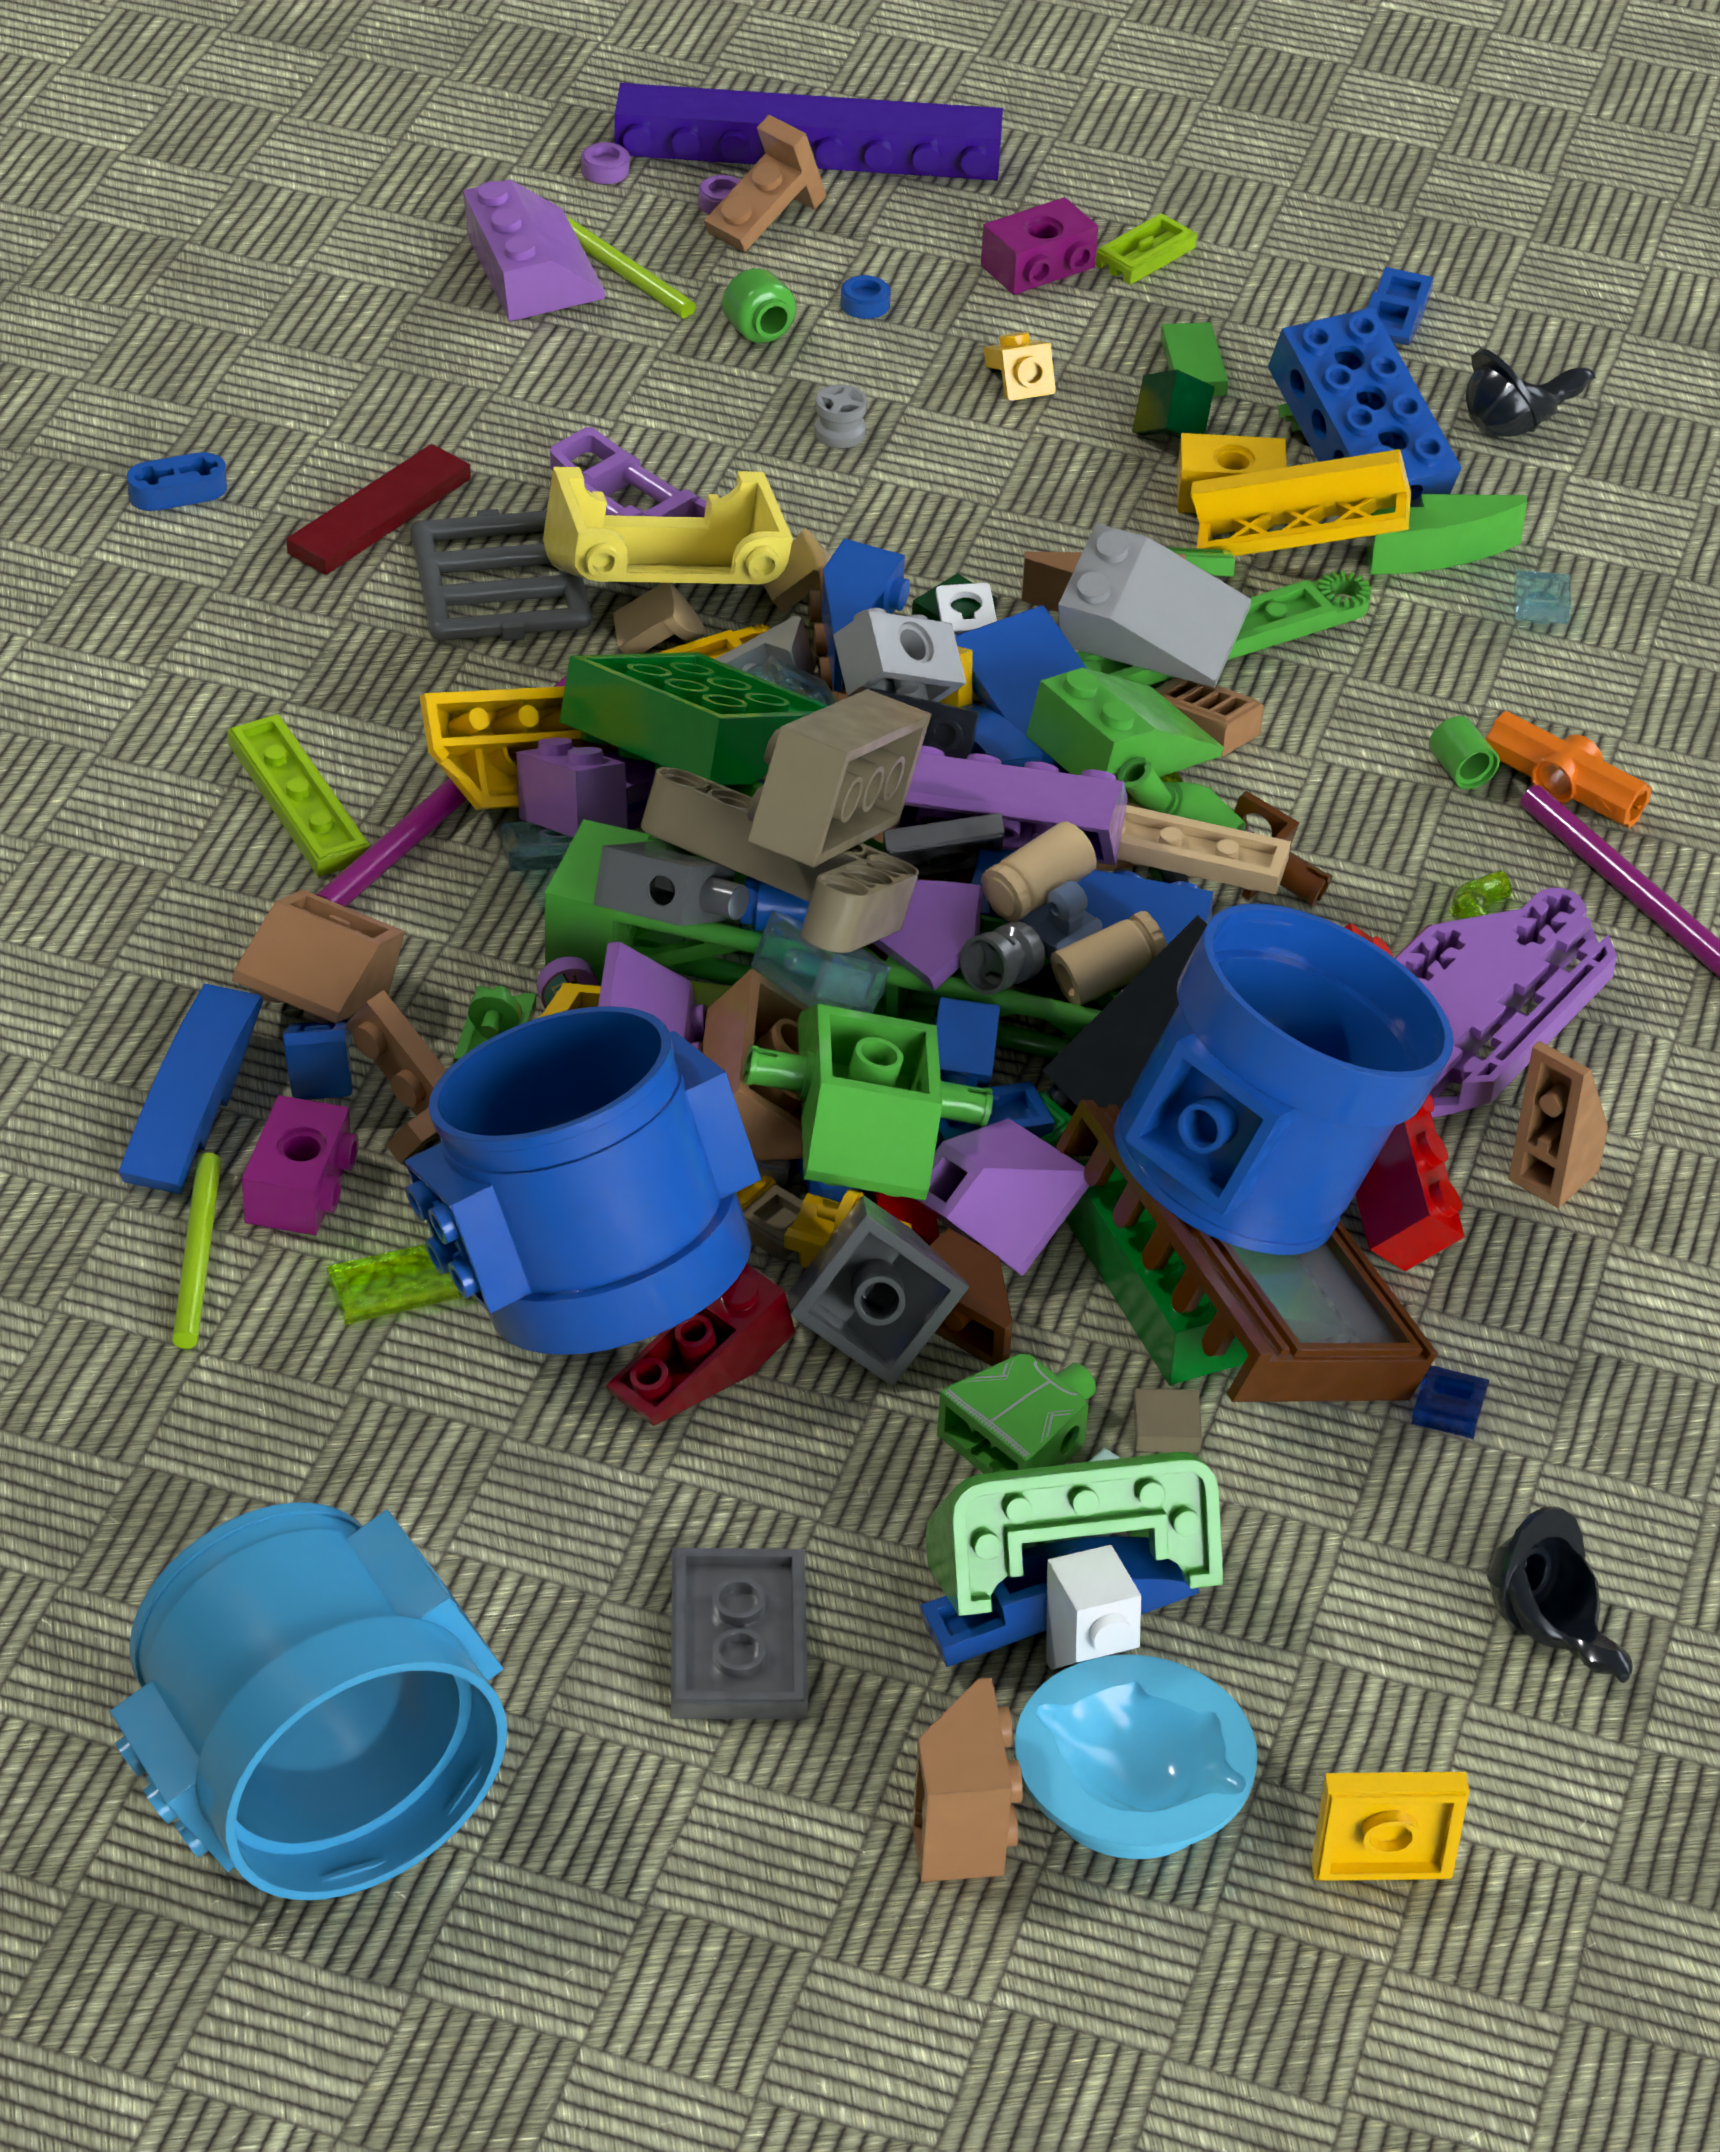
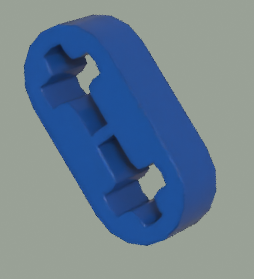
[127,452,227,511]

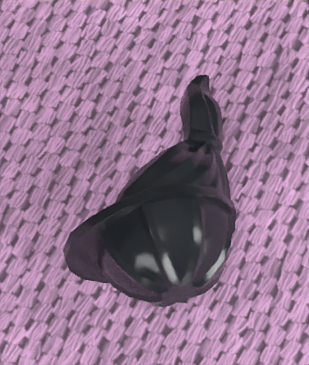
[1466,348,1596,437]
[1487,1507,1633,1683]

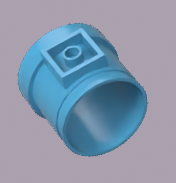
[110,1503,507,1900]

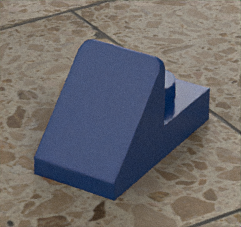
[283,1019,353,1100]

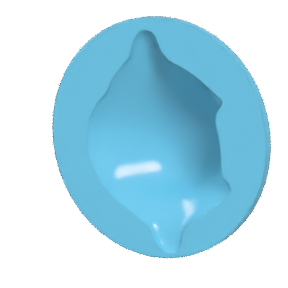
[1014,1655,1257,1859]

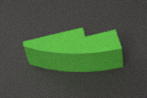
[1365,494,1527,575]

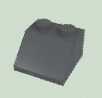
[788,1195,969,1387]

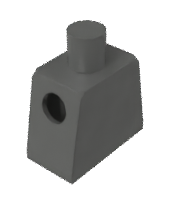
[594,840,749,926]

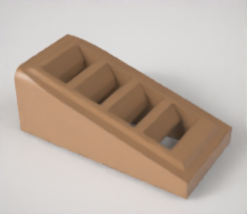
[1154,677,1264,757]

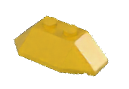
[419,686,618,810]

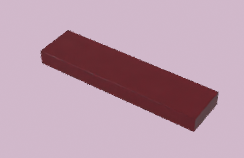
[286,443,471,575]

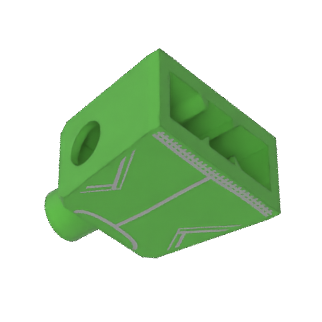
[937,1353,1096,1474]

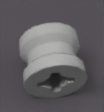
[814,384,867,448]

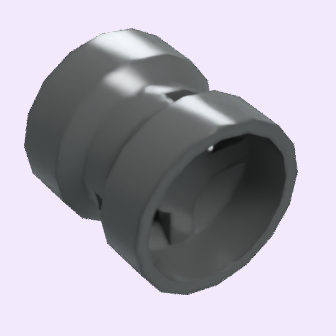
[960,921,1045,995]

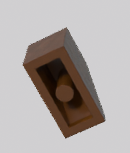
[929,1228,1013,1366]

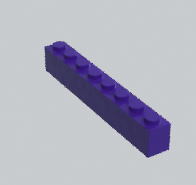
[614,83,1003,181]

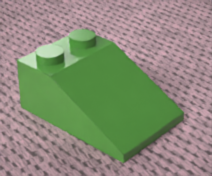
[1026,667,1224,780]

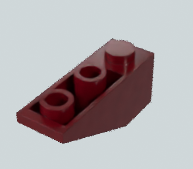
[606,1263,796,1426]

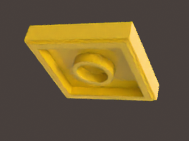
[1311,1772,1469,1881]

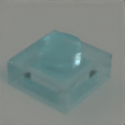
[1514,570,1571,624]

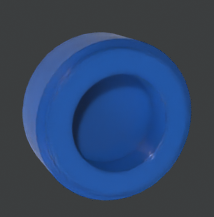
[840,275,891,319]

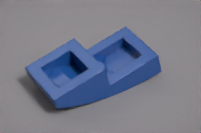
[1368,267,1433,346]

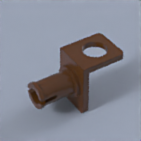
[1234,791,1333,907]

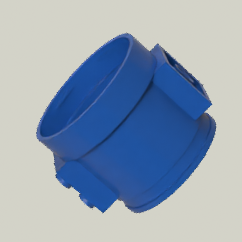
[1114,904,1454,1255]
[404,1006,761,1355]

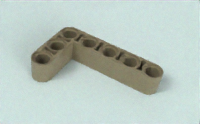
[641,767,919,953]

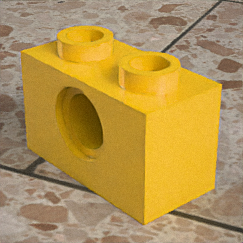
[1177,433,1287,514]

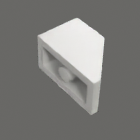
[1046,1545,1141,1670]

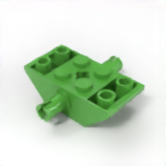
[743,1004,993,1201]

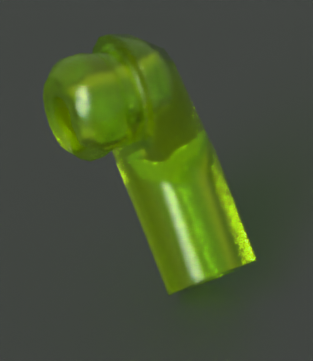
[1450,870,1512,920]

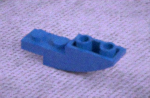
[920,1536,1199,1667]

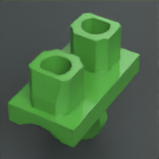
[453,986,536,1063]

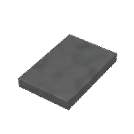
[671,1548,808,1720]

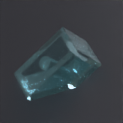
[750,911,891,1014]

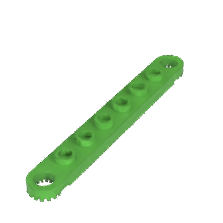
[1076,571,1371,686]

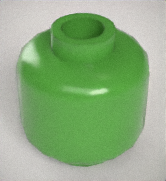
[722,268,797,343]

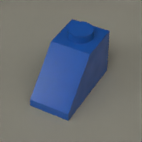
[932,998,1000,1088]

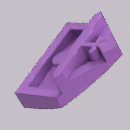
[873,880,983,991]

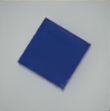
[1411,1365,1489,1439]

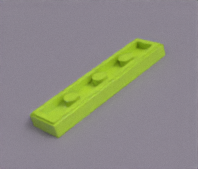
[227,714,370,877]

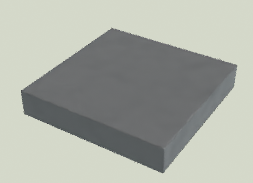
[883,813,1004,878]

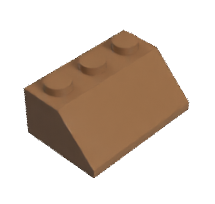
[702,968,811,1160]

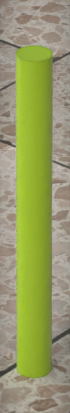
[565,214,696,318]
[172,1152,222,1349]

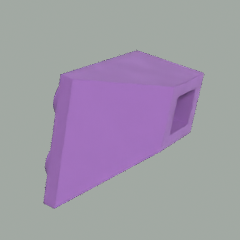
[915,1118,1089,1277]

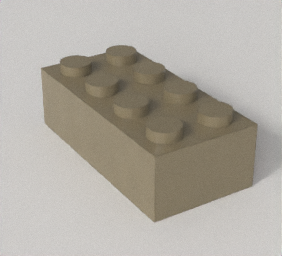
[747,689,931,867]

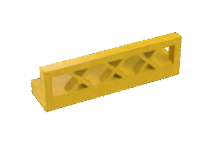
[1191,449,1411,556]

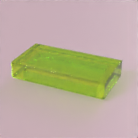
[327,1244,463,1325]

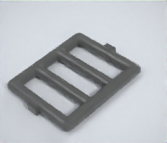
[410,509,592,641]

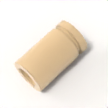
[981,821,1097,922]
[1050,911,1167,1006]

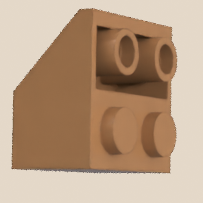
[232,889,405,1024]
[912,1678,1023,1882]

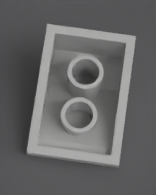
[1058,523,1251,688]

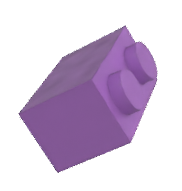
[516,738,628,837]

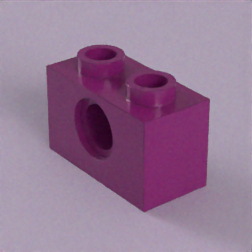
[981,197,1098,295]
[242,1095,359,1236]

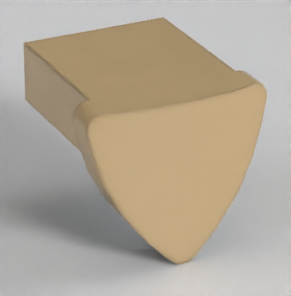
[763,529,832,613]
[613,583,707,654]

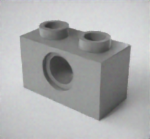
[833,608,967,702]

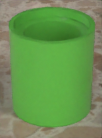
[1429,716,1500,790]

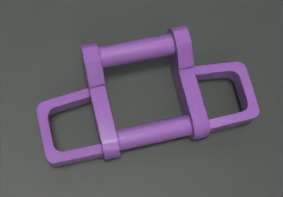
[550,427,707,518]

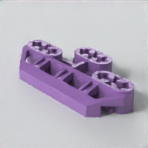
[1396,887,1617,1118]

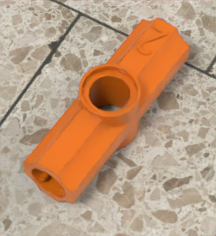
[1486,711,1652,829]

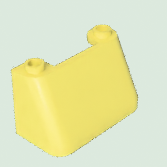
[543,467,793,584]

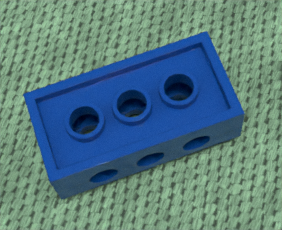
[1268,307,1462,507]

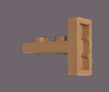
[704,115,827,252]
[346,990,447,1164]

